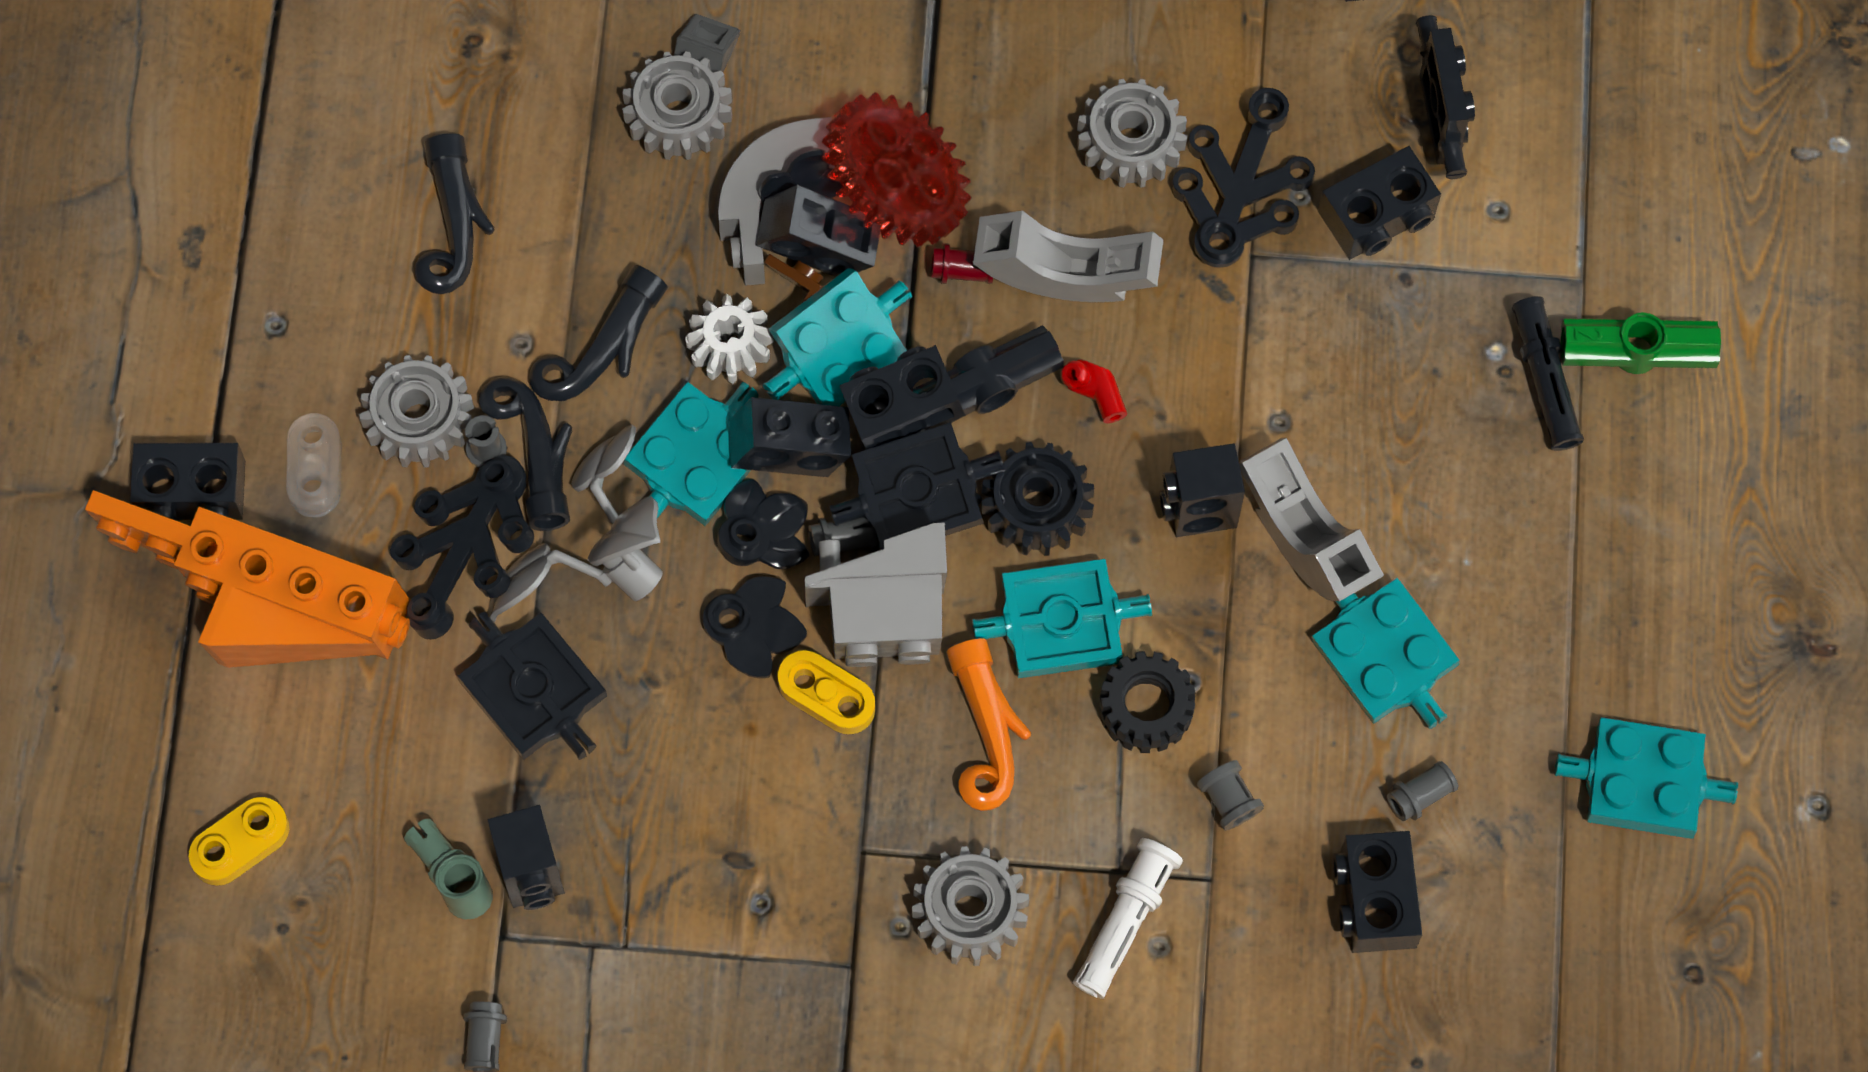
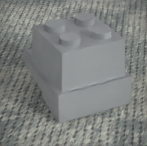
[805,522,947,667]

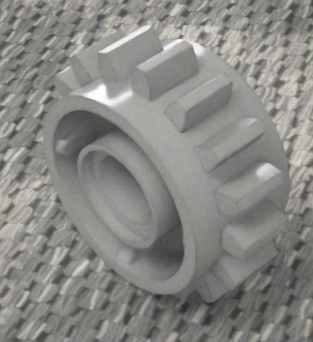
[622,51,732,160]
[1077,79,1187,188]
[359,355,474,468]
[912,846,1029,966]

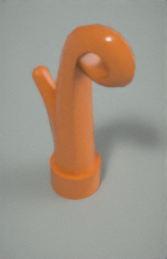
[946,638,1031,811]

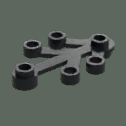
[1172,88,1315,268]
[390,455,534,640]

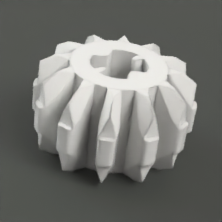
[686,293,774,384]

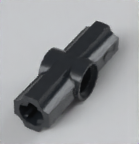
[912,325,1064,423]

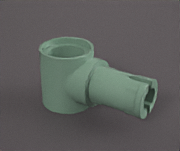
[404,819,493,920]

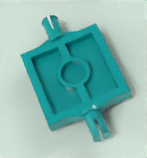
[763,268,912,406]
[624,382,759,526]
[972,559,1152,679]
[1312,577,1460,729]
[1554,717,1738,839]

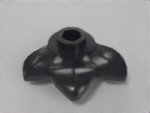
[759,149,856,201]
[717,479,809,569]
[703,576,807,678]

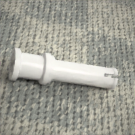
[1073,838,1183,999]

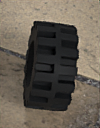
[1100,651,1195,753]

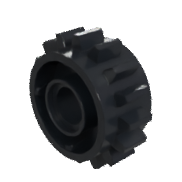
[981,442,1094,556]

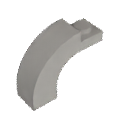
[718,117,836,286]
[973,210,1163,302]
[1239,438,1384,601]

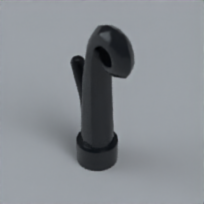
[415,133,495,294]
[529,265,668,401]
[479,377,572,531]

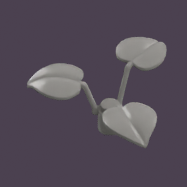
[488,424,663,623]

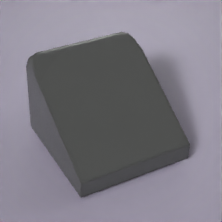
[674,14,741,73]

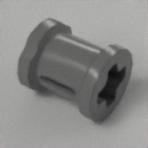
[1197,760,1264,831]

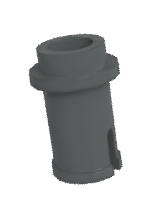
[465,415,507,468]
[809,516,877,556]
[1387,761,1459,821]
[463,1002,507,1072]

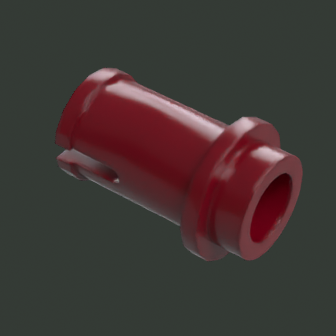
[931,243,993,284]

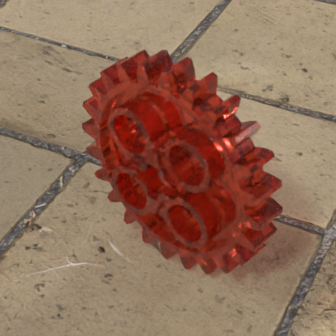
[822,92,972,247]

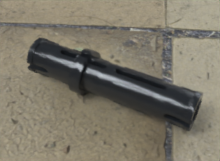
[1512,296,1584,451]

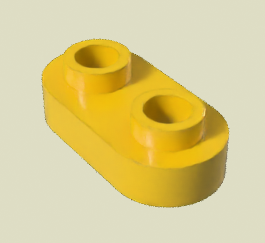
[778,650,875,734]
[189,797,289,886]

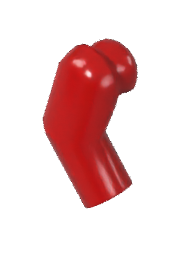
[1061,360,1127,424]

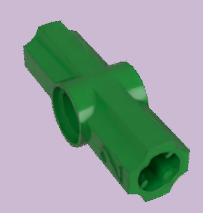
[1560,312,1721,374]

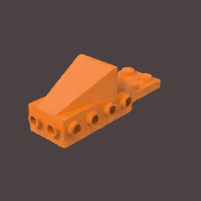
[85,490,410,668]

